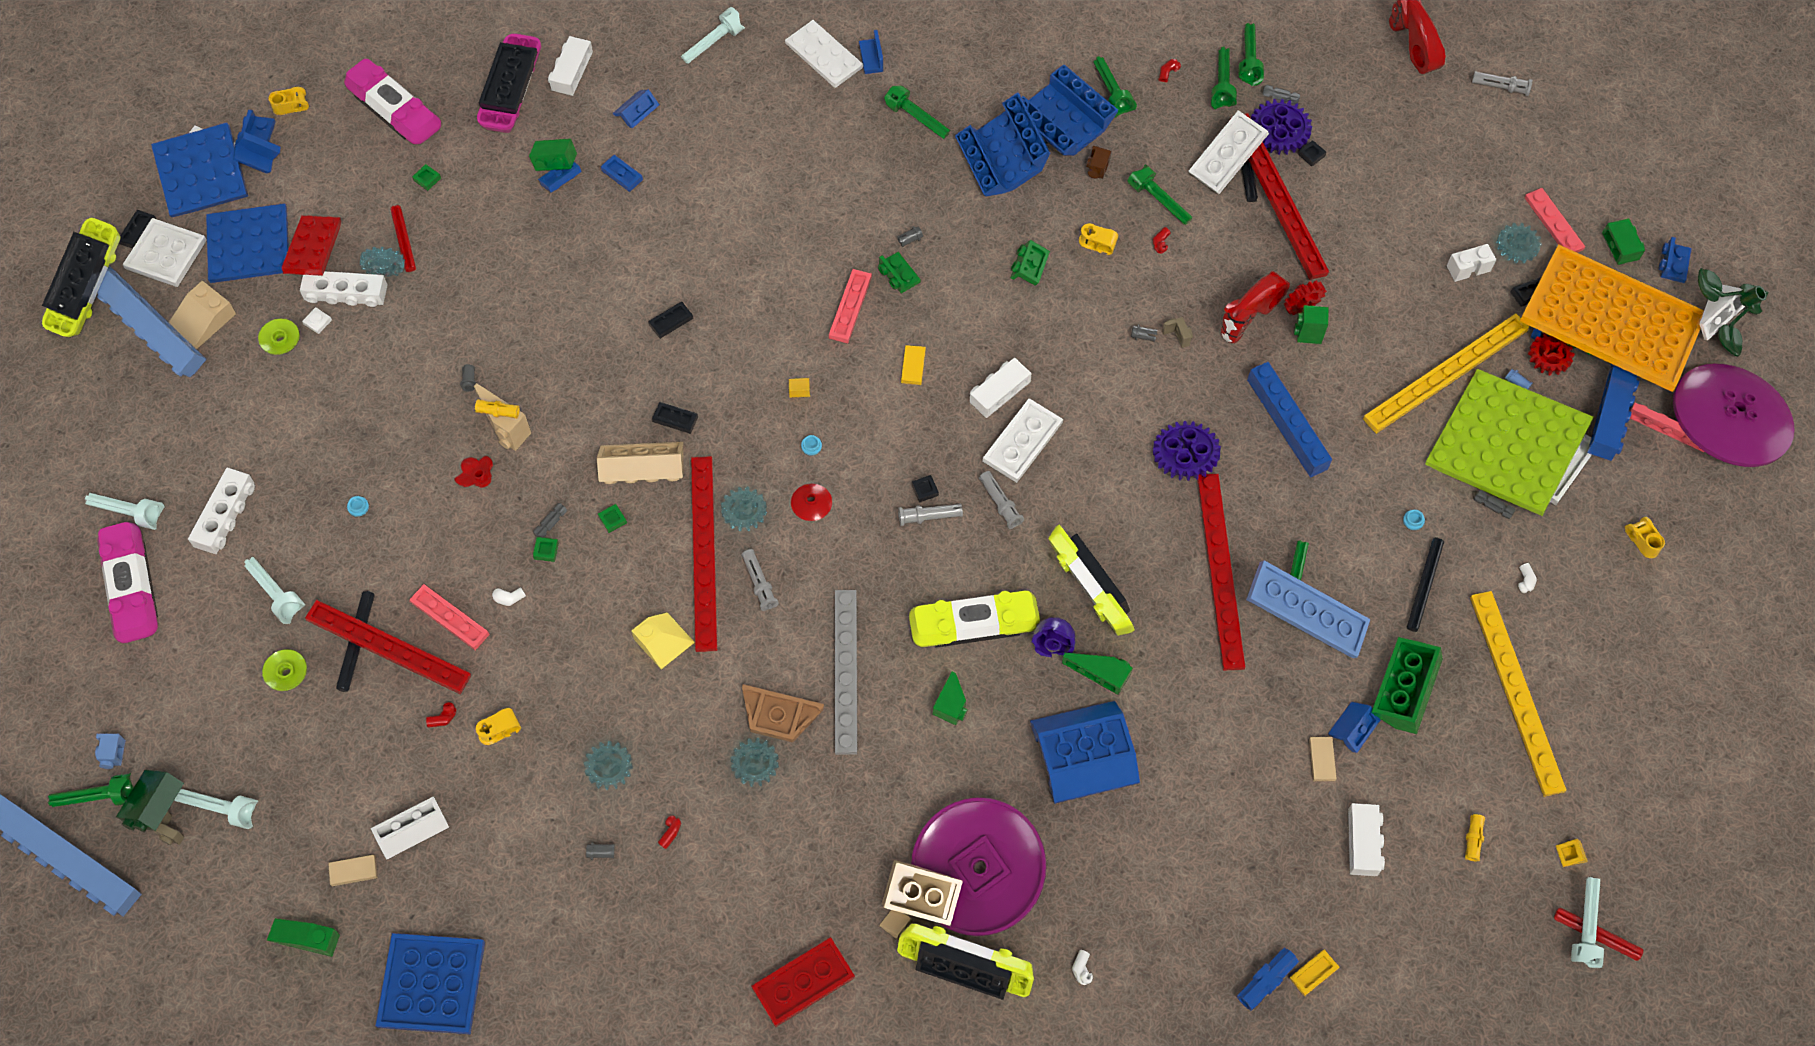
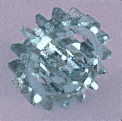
[1496,223,1542,263]
[360,247,405,277]
[721,487,767,531]
[731,738,779,787]
[584,741,633,790]

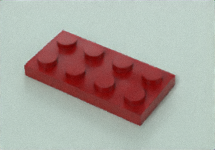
[282,215,341,276]
[751,937,855,1028]

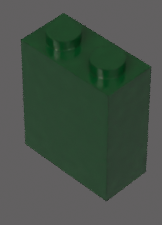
[116,770,184,832]

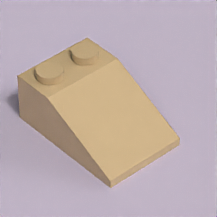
[169,281,236,349]
[474,383,531,451]
[882,860,962,926]

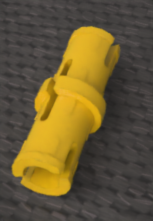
[475,399,520,419]
[1465,814,1485,862]

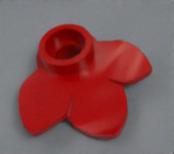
[454,456,493,488]

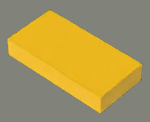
[901,345,926,385]
[1289,949,1340,997]

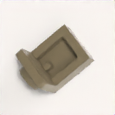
[1162,317,1193,348]
[153,811,184,845]

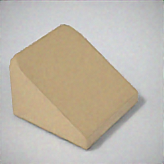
[879,910,912,940]

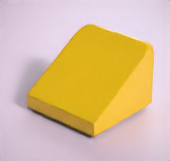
[789,378,810,398]
[1556,839,1588,867]

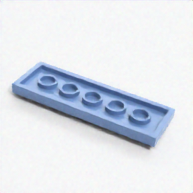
[1246,561,1370,658]

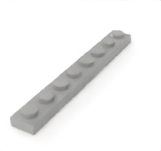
[835,590,857,755]

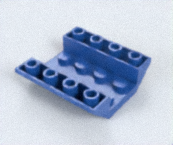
[1022,64,1118,156]
[955,92,1050,196]
[1030,701,1140,804]

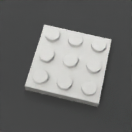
[123,218,207,287]

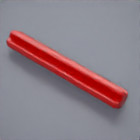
[390,205,416,272]
[1554,908,1644,961]

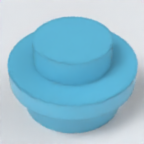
[801,435,822,455]
[347,496,369,517]
[1403,510,1425,530]

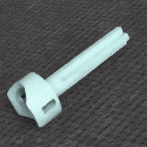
[681,7,745,63]
[85,493,165,530]
[244,557,305,624]
[174,789,258,829]
[1571,877,1604,968]

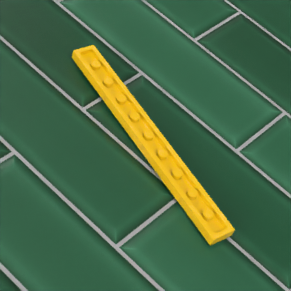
[1363,314,1530,434]
[1470,591,1566,797]

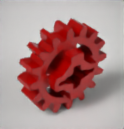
[1283,280,1327,315]
[1528,333,1575,376]

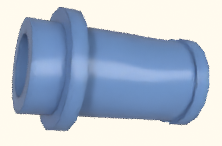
[1505,369,1533,389]

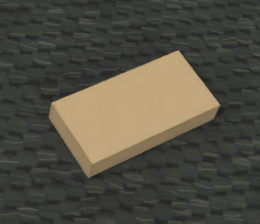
[1309,737,1337,781]
[329,855,377,886]

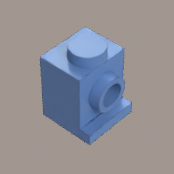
[95,734,126,769]

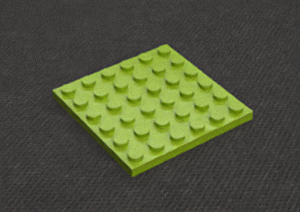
[1425,369,1594,516]

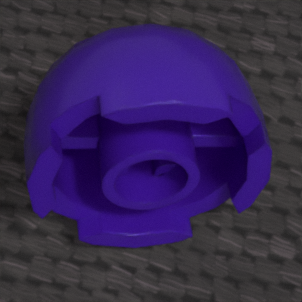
[1032,617,1076,658]

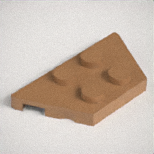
[742,684,824,742]

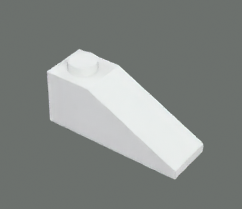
[1700,285,1745,340]

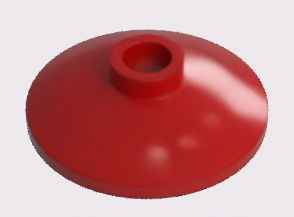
[791,484,832,521]

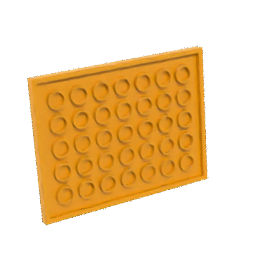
[1520,244,1704,392]

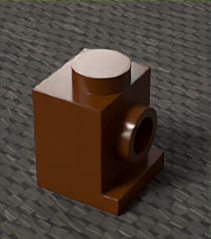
[1086,145,1112,179]

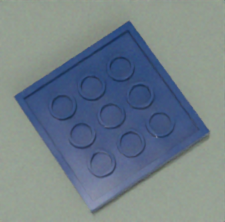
[151,123,248,217]
[206,204,289,283]
[376,933,485,1035]

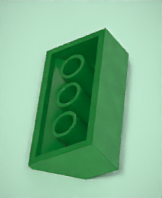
[1372,637,1443,734]

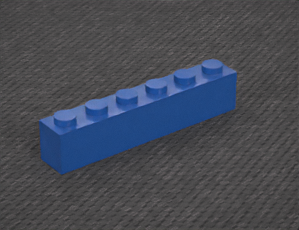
[1247,362,1332,478]
[1587,364,1640,461]

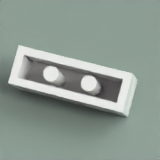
[548,36,593,96]
[970,358,1032,418]
[371,796,449,859]
[1348,803,1385,876]

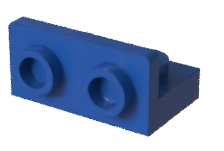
[237,110,276,142]
[1659,237,1692,283]

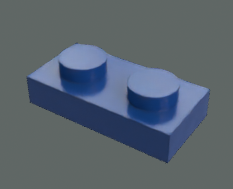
[601,155,643,192]
[538,162,582,193]

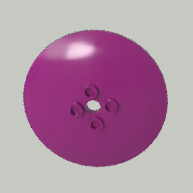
[1673,363,1795,467]
[911,798,1047,936]

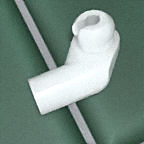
[1518,563,1537,593]
[492,587,526,606]
[1072,950,1093,985]

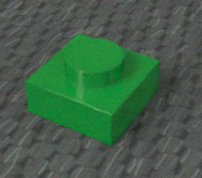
[412,164,441,191]
[598,504,627,533]
[533,537,559,562]

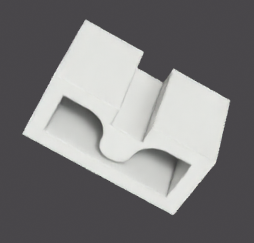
[1447,244,1496,282]

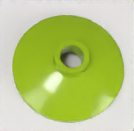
[258,319,300,355]
[262,649,307,691]

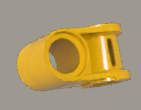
[269,87,309,115]
[1079,223,1118,255]
[1625,517,1665,558]
[476,708,521,745]

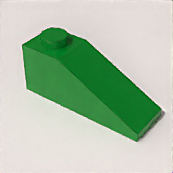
[1062,653,1133,695]
[267,918,340,957]

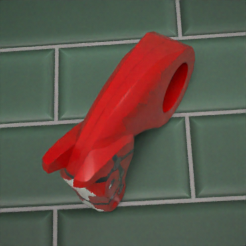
[1389,0,1446,74]
[1221,271,1290,344]

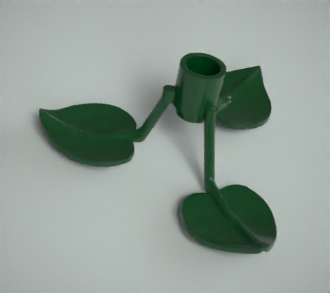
[1698,268,1769,357]

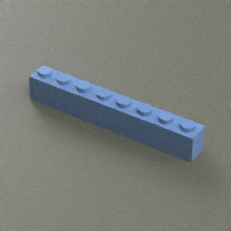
[97,266,206,377]
[0,794,142,916]

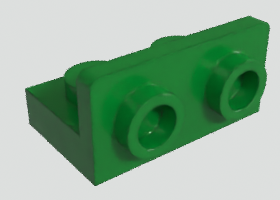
[1010,240,1050,286]
[878,252,921,294]

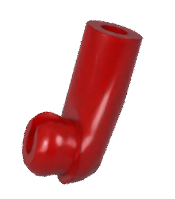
[1159,59,1181,82]
[1152,227,1171,254]
[426,702,456,728]
[658,815,681,849]

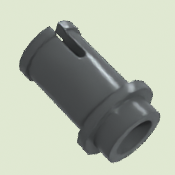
[897,226,923,247]
[1131,324,1157,342]
[460,364,476,392]
[586,842,615,860]

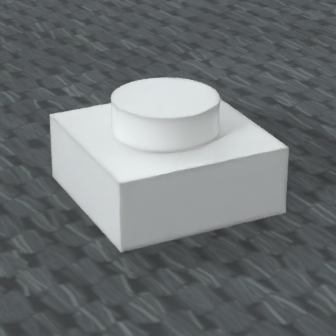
[302,307,332,334]

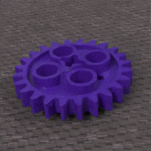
[1251,99,1312,155]
[1153,421,1221,481]

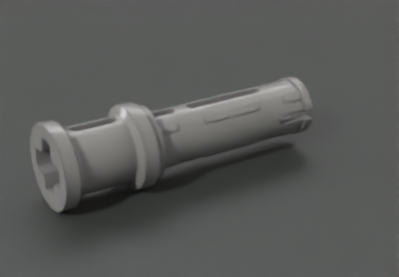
[1472,71,1533,96]
[979,471,1024,529]
[898,503,963,526]
[741,549,779,611]

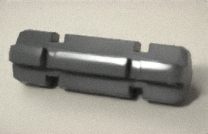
[1263,85,1300,104]
[1474,490,1515,519]
[533,503,567,538]

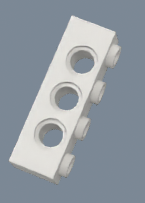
[300,271,387,307]
[188,468,255,554]

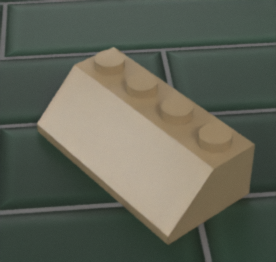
[597,442,684,484]

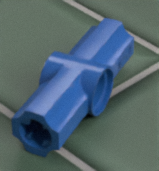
[1237,947,1299,1011]

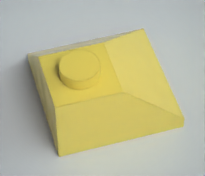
[632,613,695,669]

